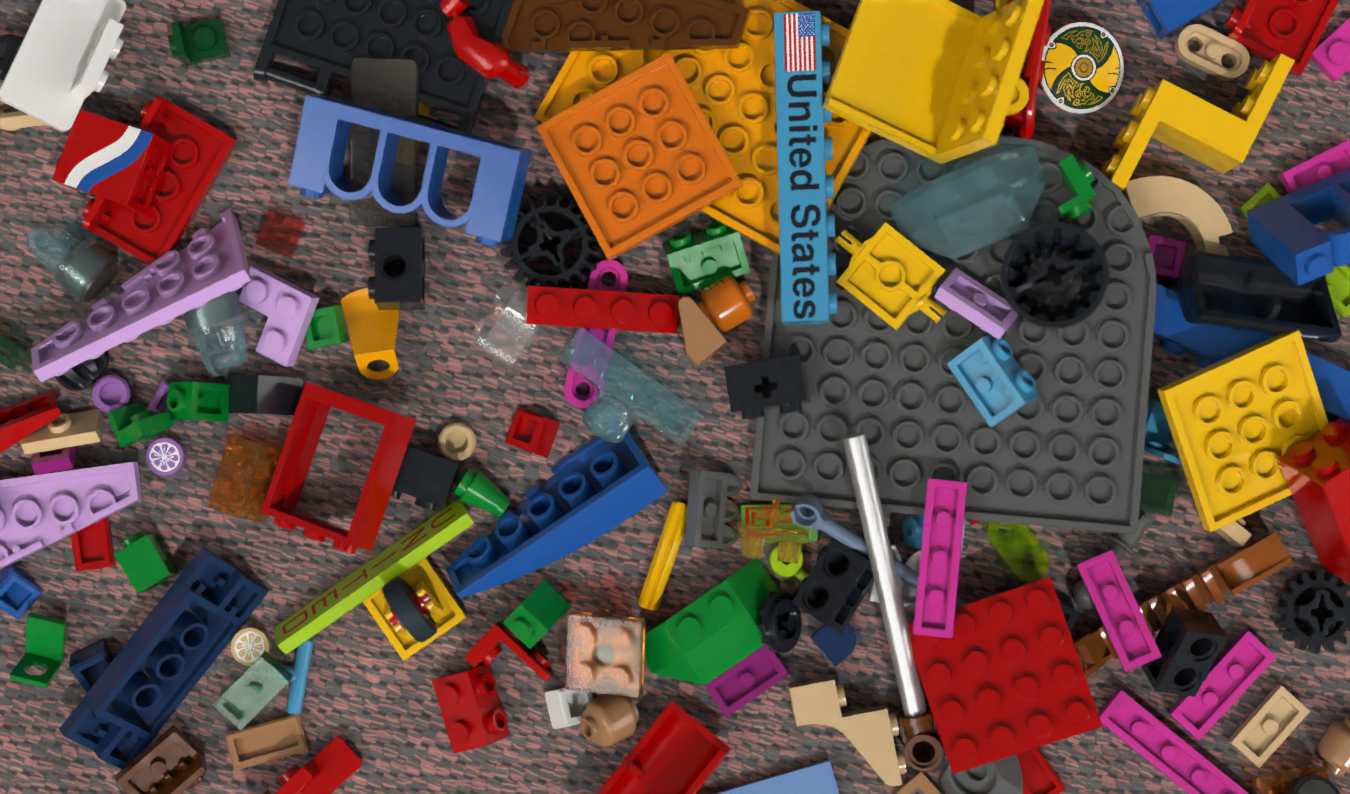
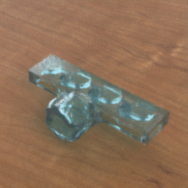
[557,327,703,446]

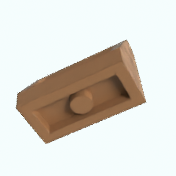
[678,297,727,370]

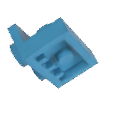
[947,334,1039,428]

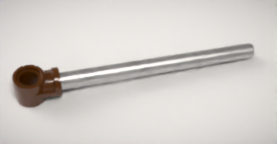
[843,432,943,771]

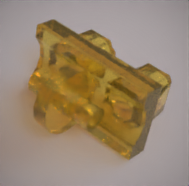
[737,499,809,563]

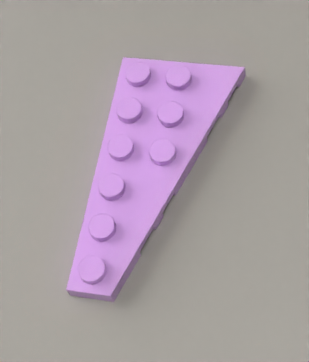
[31,208,251,382]
[0,462,143,570]

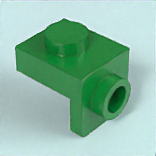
[1057,154,1096,220]

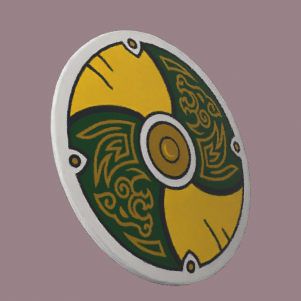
[1041,22,1124,114]

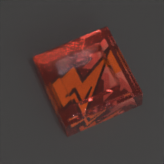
[255,209,306,259]

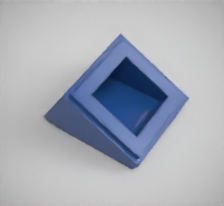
[0,564,43,620]

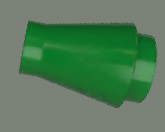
[453,467,511,518]

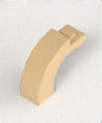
[1121,176,1233,256]

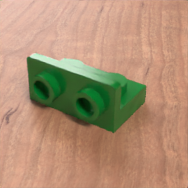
[662,220,751,296]

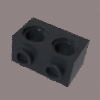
[791,538,874,634]
[1141,607,1227,697]

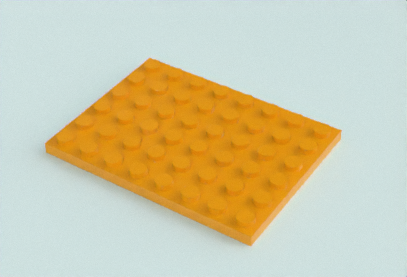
[533,0,872,255]

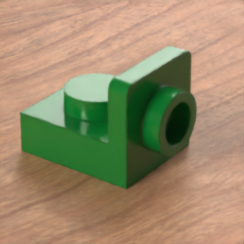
[167,382,230,422]
[108,402,174,448]

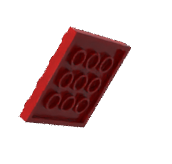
[908,577,1103,774]

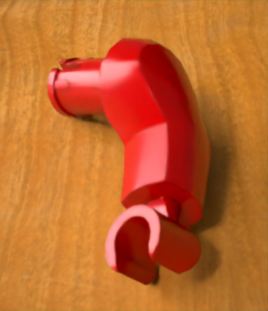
[440,0,530,89]

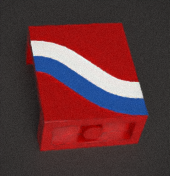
[52,109,173,215]

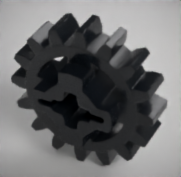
[1272,570,1350,654]

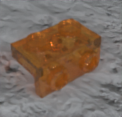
[208,434,282,523]

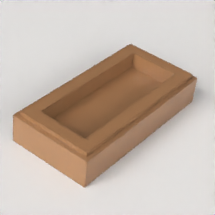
[225,714,310,771]

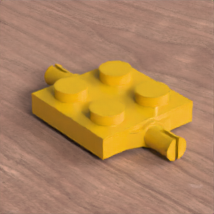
[835,222,947,331]

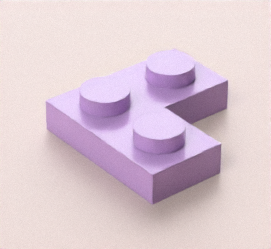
[238,266,320,367]

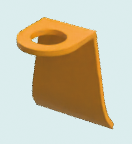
[341,287,400,380]

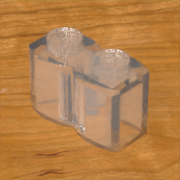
[472,279,543,370]

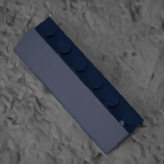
[59,547,269,769]

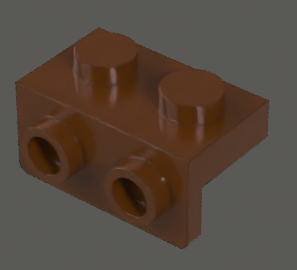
[115,725,207,794]

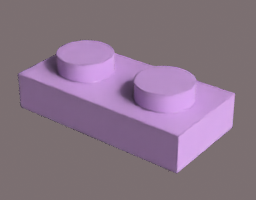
[934,268,1018,340]

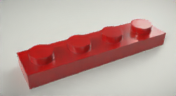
[524,285,679,334]

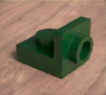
[168,18,231,66]

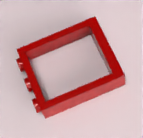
[261,382,417,554]

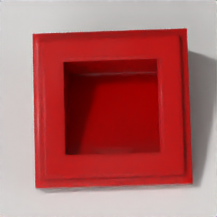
[505,407,560,458]

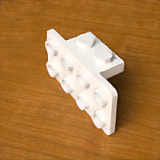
[0,0,126,132]

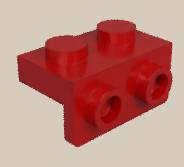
[432,664,510,754]

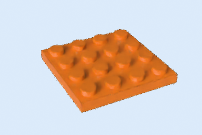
[536,52,743,261]

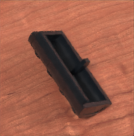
[1177,251,1342,343]

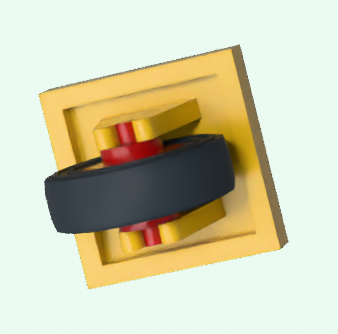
[363,557,468,661]

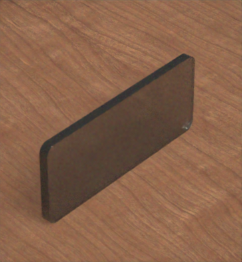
[349,58,419,227]

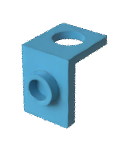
[1144,400,1182,466]

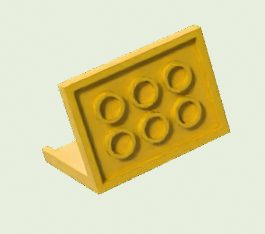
[822,0,1044,164]

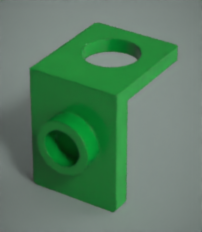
[10,613,67,688]

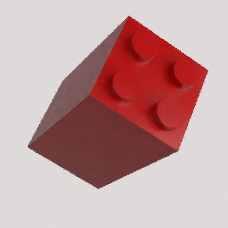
[1277,418,1350,584]

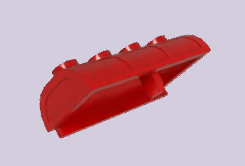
[597,700,731,794]

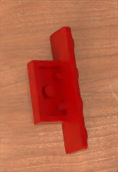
[263,736,363,794]

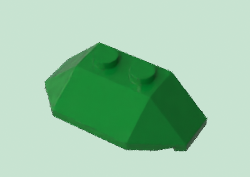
[640,557,778,685]

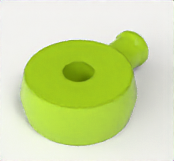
[769,542,809,582]

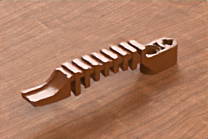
[1073,531,1293,678]

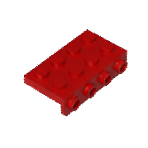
[1225,0,1339,77]
[82,95,238,265]

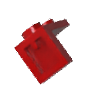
[464,622,553,682]

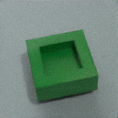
[305,305,348,350]

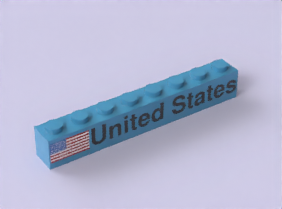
[774,11,837,326]

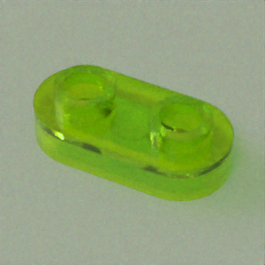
[986,521,1049,581]

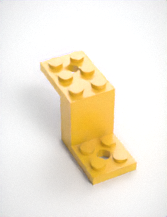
[1099,53,1295,191]

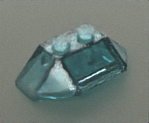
[889,145,1047,260]

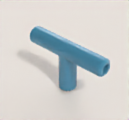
[261,639,314,715]

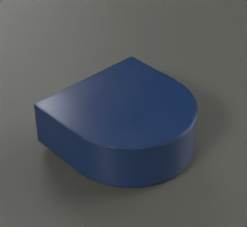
[810,624,856,667]

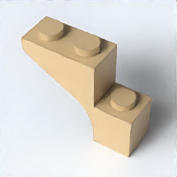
[788,676,907,786]

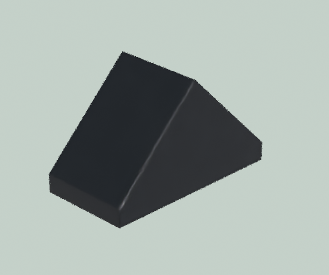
[228,375,304,416]

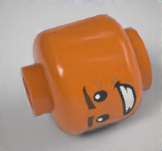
[697,276,756,332]

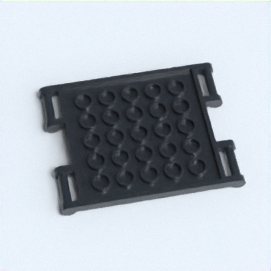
[253,0,514,134]

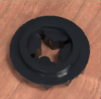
[757,591,802,653]

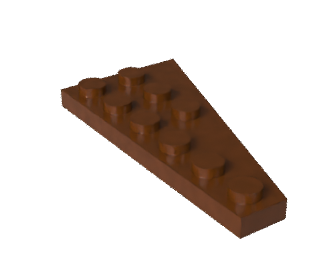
[499,0,750,52]

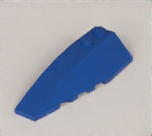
[445,420,668,598]

